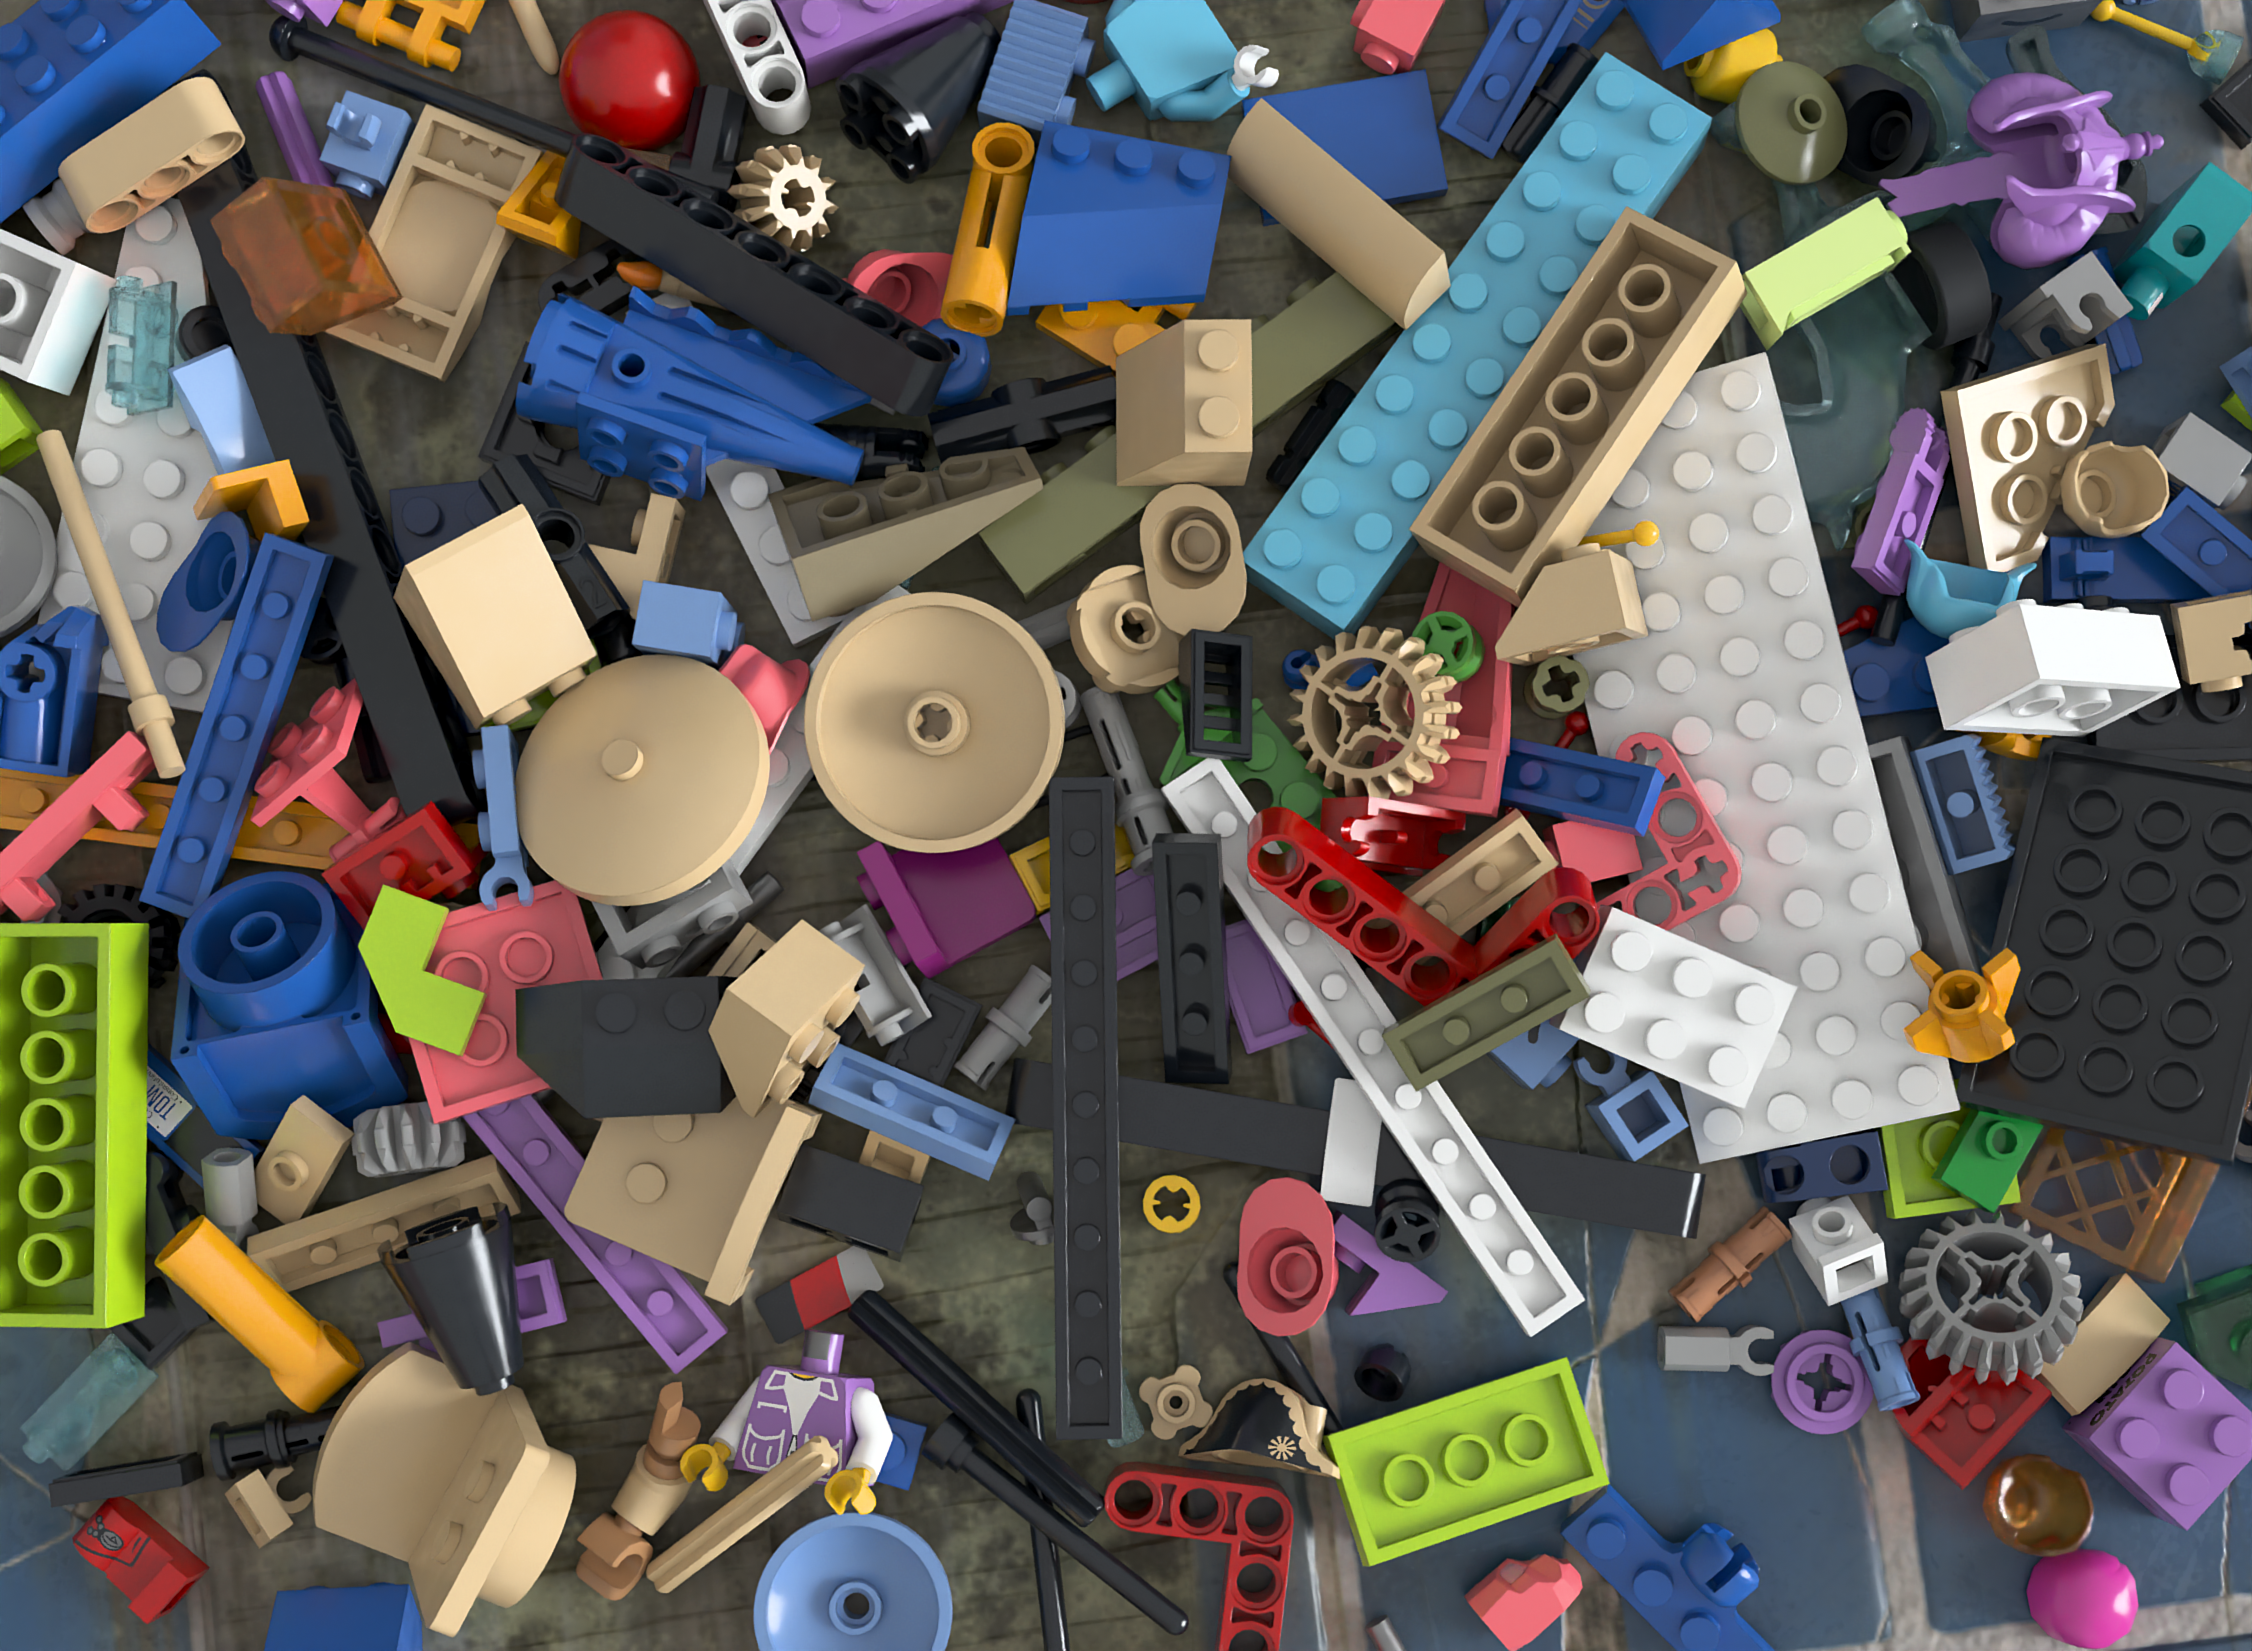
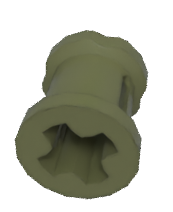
[1523,655,1590,720]

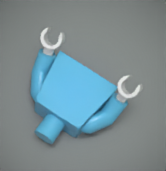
[1085,0,1279,122]

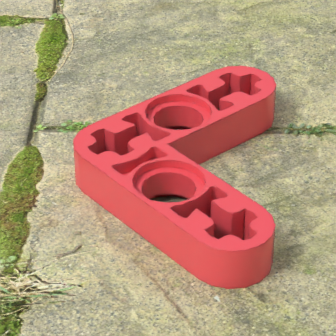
[1578,732,1742,956]

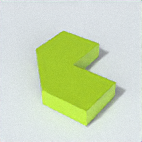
[358,884,487,1057]

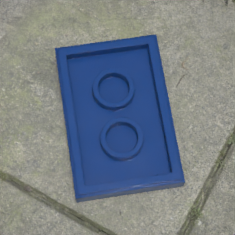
[1241,69,1448,226]

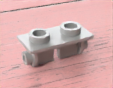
[819,904,932,1047]

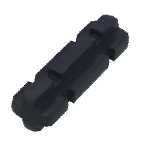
[1266,379,1357,493]

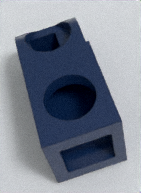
[1755,1129,1889,1203]

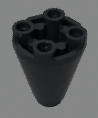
[835,12,1001,184]

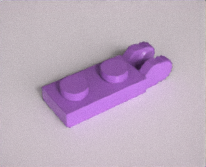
[1851,407,1950,596]

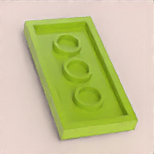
[1322,1357,1610,1567]

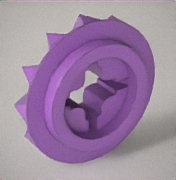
[1770,1329,1874,1434]

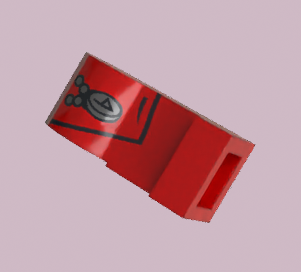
[72,1496,210,1624]

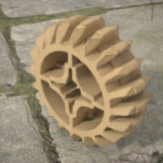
[1287,626,1463,799]

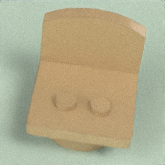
[564,1096,823,1306]
[312,1342,576,1637]

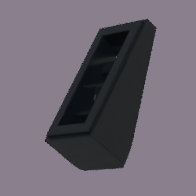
[1178,629,1253,762]

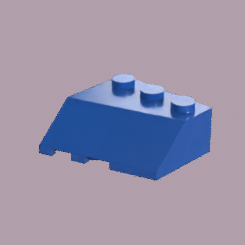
[1006,120,1231,316]

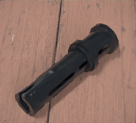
[209,1405,341,1481]

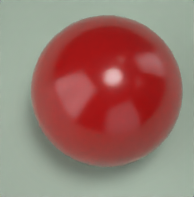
[559,10,701,154]

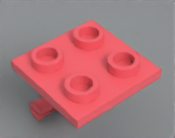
[250,678,406,863]

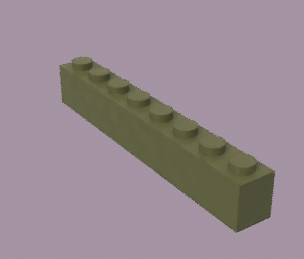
[978,272,1403,605]

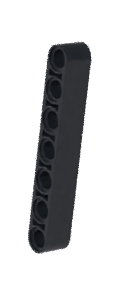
[554,133,954,417]

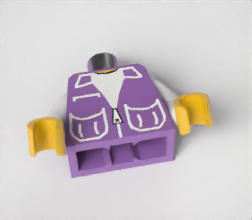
[680,1329,893,1515]

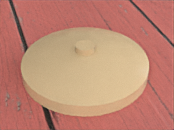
[804,592,1065,853]
[515,654,770,906]

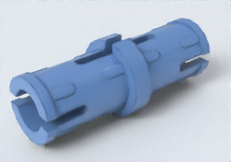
[1840,1287,1920,1411]

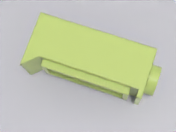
[1740,196,1911,351]

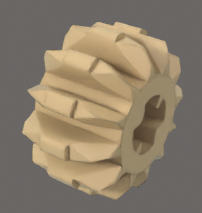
[726,144,839,252]

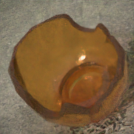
[1982,1453,2094,1557]

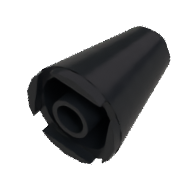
[377,1202,524,1396]

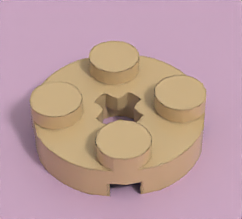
[1066,565,1184,694]

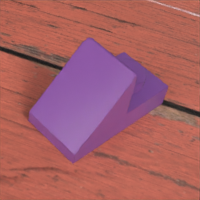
[1332,1210,1448,1316]

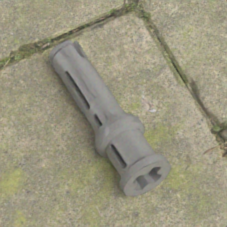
[1079,686,1174,876]

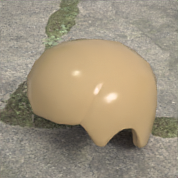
[2060,441,2170,539]

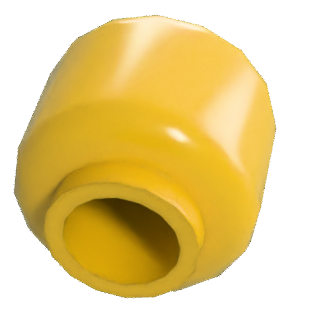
[1684,28,1783,106]

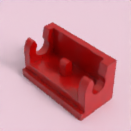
[1320,796,1466,877]

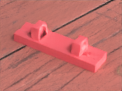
[0,731,156,922]

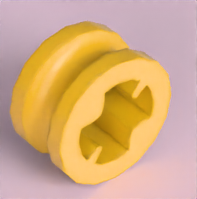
[1143,1175,1201,1234]

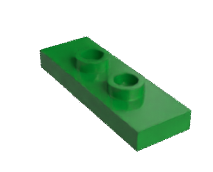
[1931,1109,2044,1213]

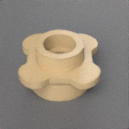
[1139,1365,1213,1440]

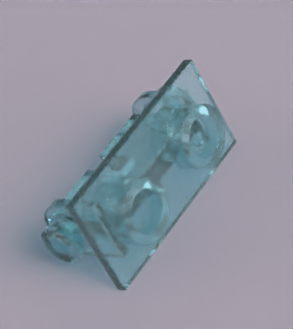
[105,276,179,416]
[20,1332,159,1473]

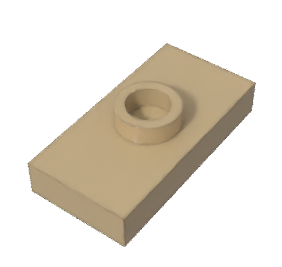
[254,1095,355,1225]

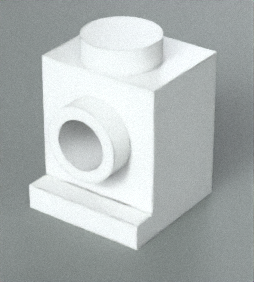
[1788,1195,1888,1306]

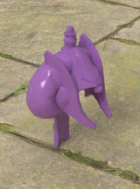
[1878,72,2164,269]

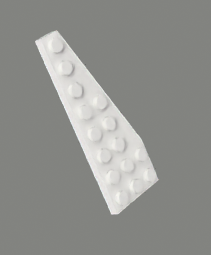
[29,198,235,714]

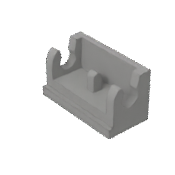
[1998,251,2134,360]

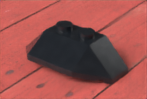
[515,976,738,1119]

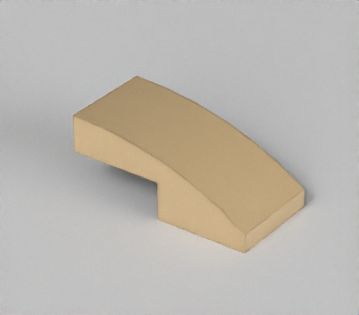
[2035,1273,2171,1416]

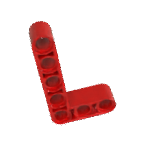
[1247,807,1600,1006]
[1104,1461,1294,1651]

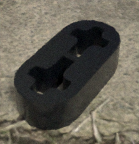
[538,239,647,316]

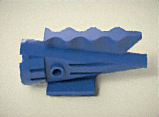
[516,286,872,501]

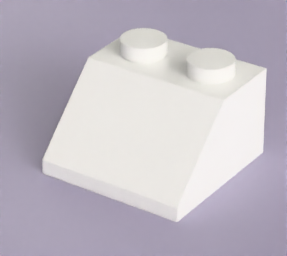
[0,229,118,396]

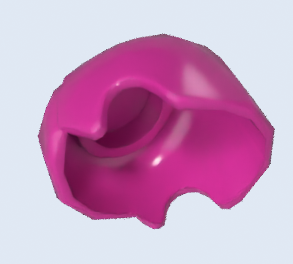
[2026,1546,2139,1649]

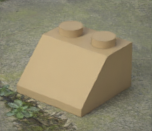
[1495,543,1648,666]

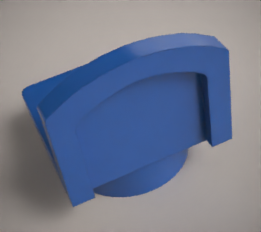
[170,871,409,1140]

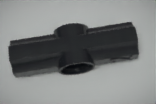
[668,84,749,213]
[927,365,1116,464]
[478,454,630,640]

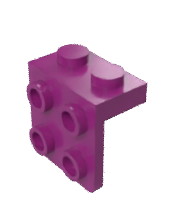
[856,837,1037,979]

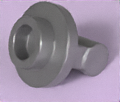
[1010,1171,1054,1245]

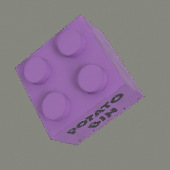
[2062,1337,2252,1531]

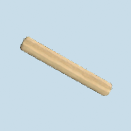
[646,1436,838,1593]

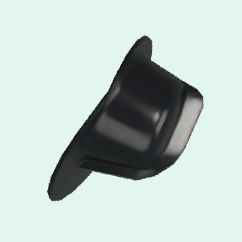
[1823,64,1940,187]

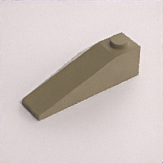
[768,447,1044,622]

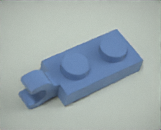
[472,724,534,911]

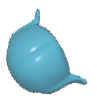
[1904,539,2037,639]

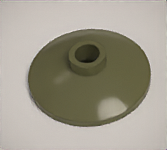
[1735,61,1847,186]

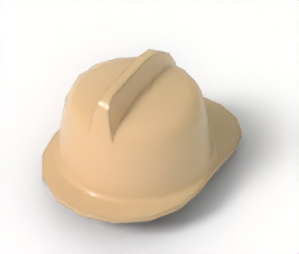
[1140,484,1247,636]

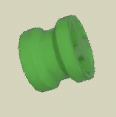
[1412,611,1485,683]

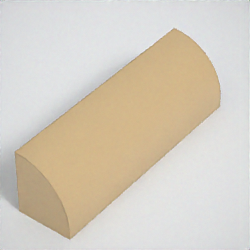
[1227,98,1451,330]

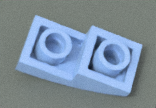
[167,344,276,475]

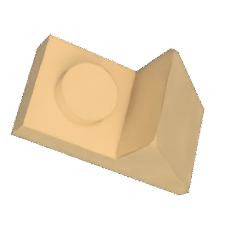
[588,493,686,621]

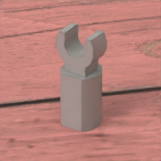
[201,1148,259,1252]
[1657,1325,1774,1376]

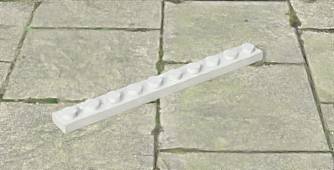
[1161,758,1585,1337]

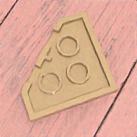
[1940,343,2115,572]

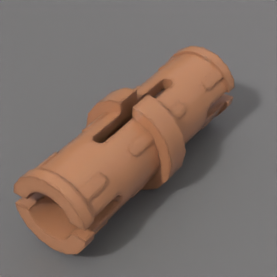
[1668,1206,1792,1323]

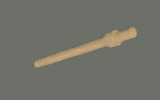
[36,430,186,779]

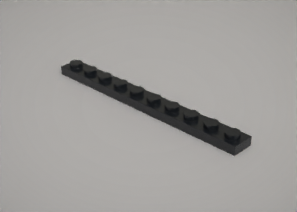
[1049,776,1123,1440]

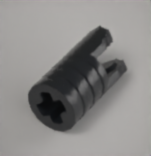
[811,423,929,482]

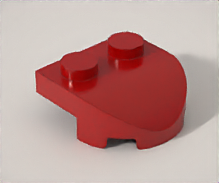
[1892,1338,2052,1490]

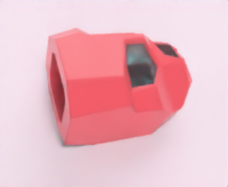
[1464,1554,1583,1651]

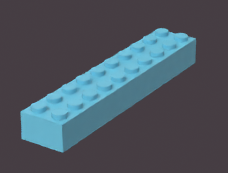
[1243,52,1712,640]

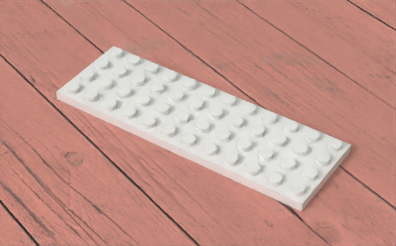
[1573,352,1961,1164]

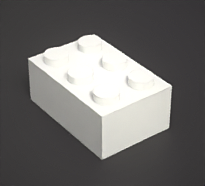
[1925,599,2181,737]
[1549,905,1797,1110]

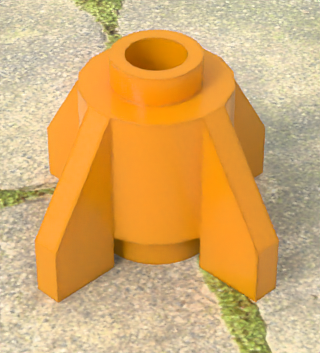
[1903,948,2021,1063]

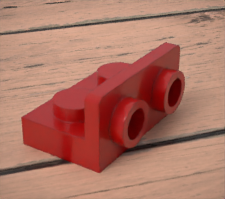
[321,800,488,930]

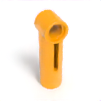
[940,122,1035,337]
[154,1215,365,1413]

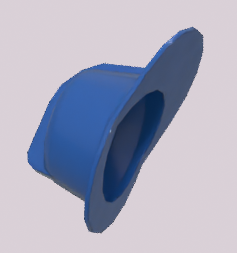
[156,511,261,653]

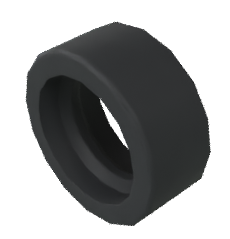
[1888,220,1992,350]

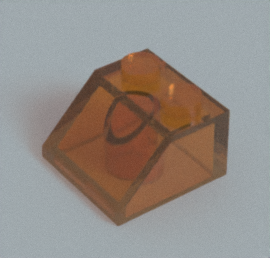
[210,177,403,335]

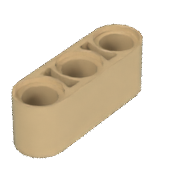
[58,77,245,233]

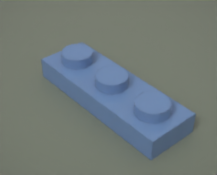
[808,1043,1016,1181]

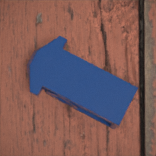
[0,605,109,778]

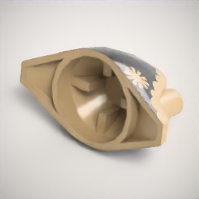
[1178,1378,1341,1480]

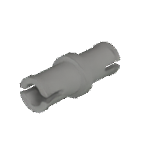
[953,964,1051,1091]

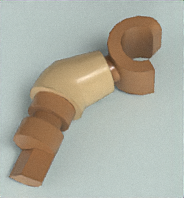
[576,1382,701,1601]

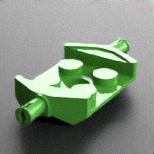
[1153,679,1343,892]

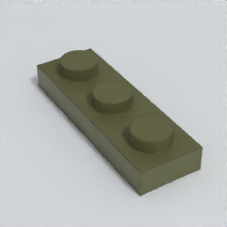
[1382,933,1591,1092]

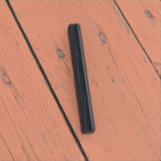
[847,1290,1105,1528]

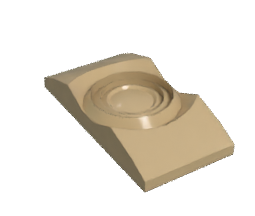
[325,104,544,383]

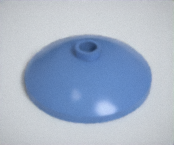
[753,1511,953,1651]

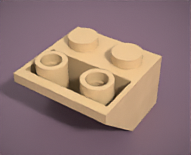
[708,920,865,1119]

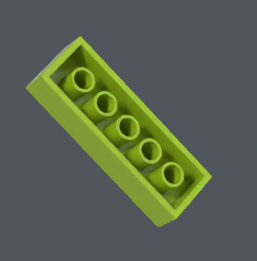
[0,923,149,1329]

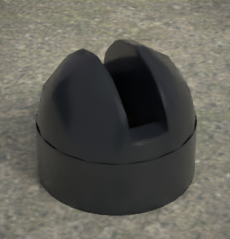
[1354,1343,1411,1402]

